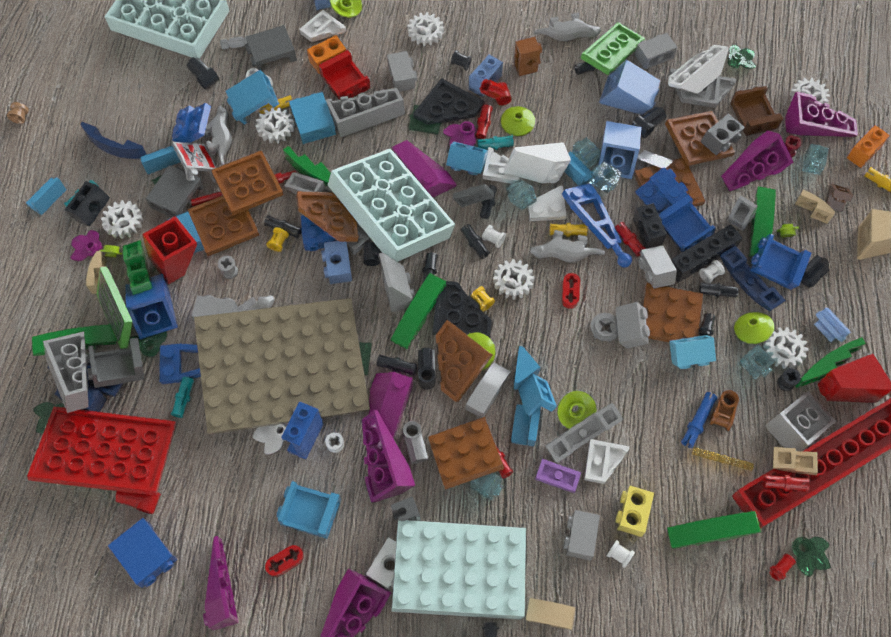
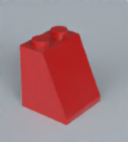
[142,216,197,285]
[818,353,891,403]

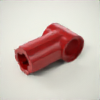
[479,79,512,106]
[115,491,161,515]

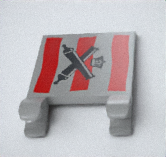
[172,142,217,182]

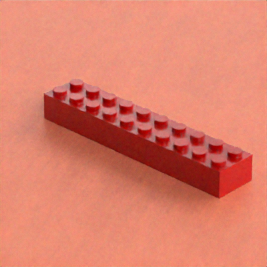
[732,398,891,529]

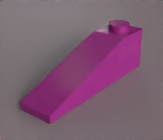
[785,91,858,137]
[721,130,794,191]
[391,140,457,198]
[369,372,413,439]
[362,410,415,503]
[203,536,239,631]
[320,568,391,637]

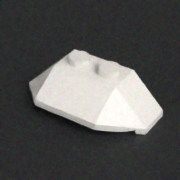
[668,45,728,94]

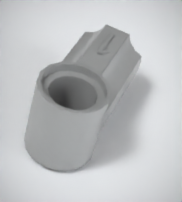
[403,421,428,464]

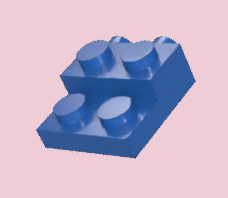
[172,103,211,143]
[635,167,688,214]
[301,215,338,251]

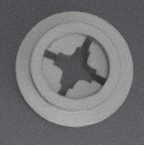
[591,313,618,342]

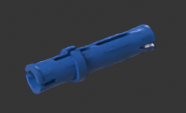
[681,392,718,448]

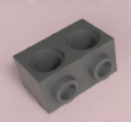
[700,114,745,155]

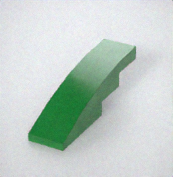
[283,146,331,187]
[748,186,776,257]
[123,240,152,295]
[390,273,446,350]
[32,324,117,356]
[795,337,866,389]
[667,511,761,549]

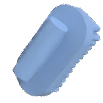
[814,308,851,343]

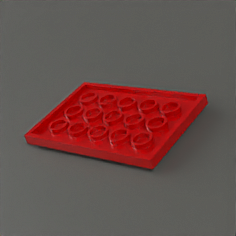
[27,406,176,496]

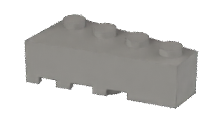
[326,88,405,137]
[43,332,89,413]

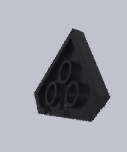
[413,78,485,125]
[432,281,492,338]

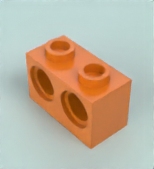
[307,35,346,74]
[847,125,890,168]

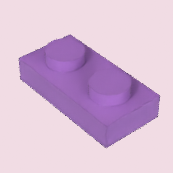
[535,459,581,493]

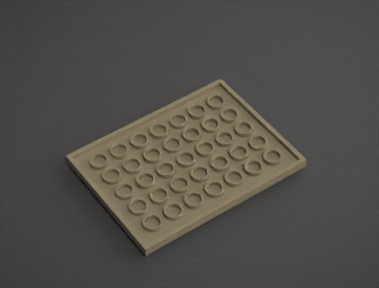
[194,298,370,435]

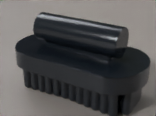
[800,255,830,288]

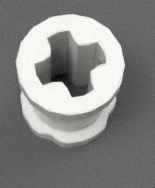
[482,225,506,248]
[699,260,725,284]
[607,540,635,568]

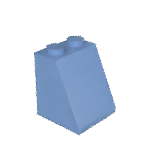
[599,60,660,115]
[597,121,641,179]

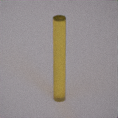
[691,447,754,471]

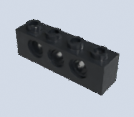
[671,224,743,283]

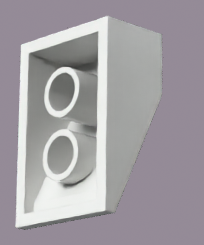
[503,143,571,183]

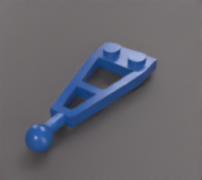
[562,183,632,268]
[159,344,201,384]

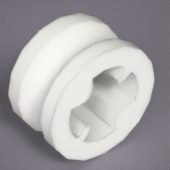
[325,433,344,453]

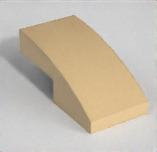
[795,190,835,224]
[86,251,106,294]
[773,447,818,475]
[526,598,575,630]

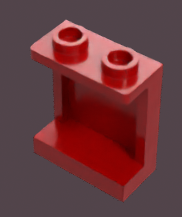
[319,50,371,100]

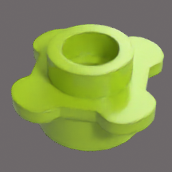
[777,224,799,237]
[100,245,122,258]

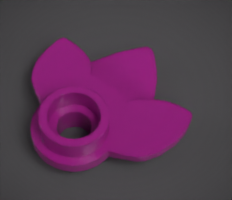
[443,121,476,146]
[70,230,103,261]

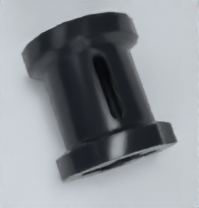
[451,50,472,71]
[777,368,801,392]

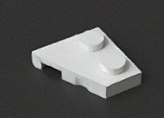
[299,10,346,42]
[483,147,519,185]
[528,186,566,221]
[584,439,629,484]

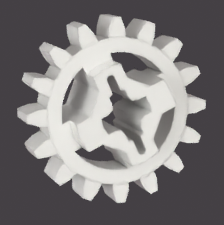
[408,12,444,46]
[790,78,830,104]
[256,107,295,143]
[101,200,143,239]
[493,259,534,300]
[763,327,808,369]

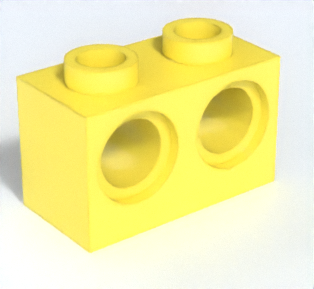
[615,486,654,537]

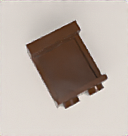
[730,86,783,136]

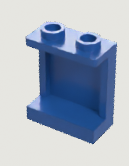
[658,194,716,252]
[750,234,812,290]
[281,402,324,460]
[108,518,177,588]

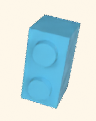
[669,335,716,369]

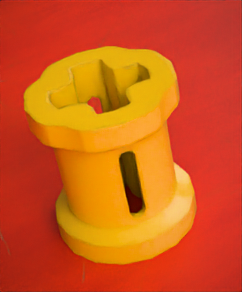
[266,227,289,252]
[471,286,495,312]

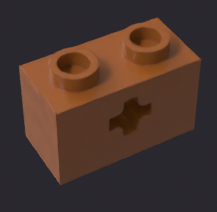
[513,37,542,76]

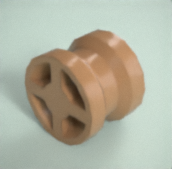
[7,102,29,124]

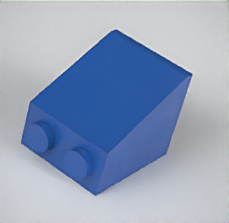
[125,274,178,339]

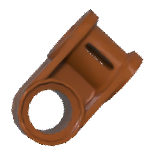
[709,390,739,431]

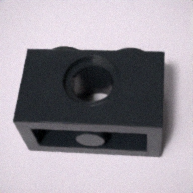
[64,181,110,227]
[633,203,667,249]

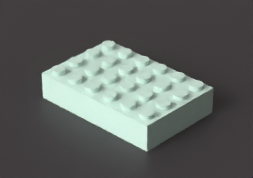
[104,0,229,59]
[328,149,455,262]
[391,520,526,619]

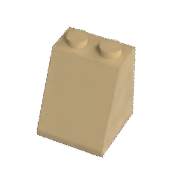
[857,209,891,260]

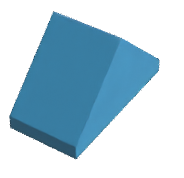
[513,346,540,390]

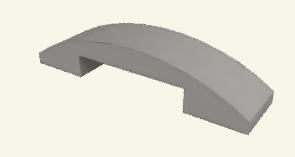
[545,402,624,463]

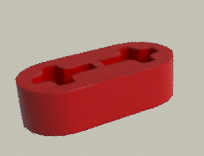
[561,273,580,309]
[265,545,304,577]

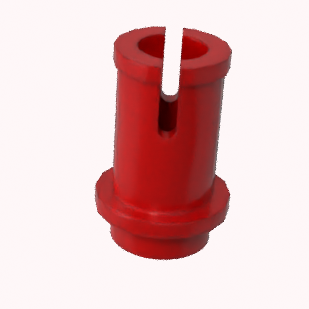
[769,554,796,581]

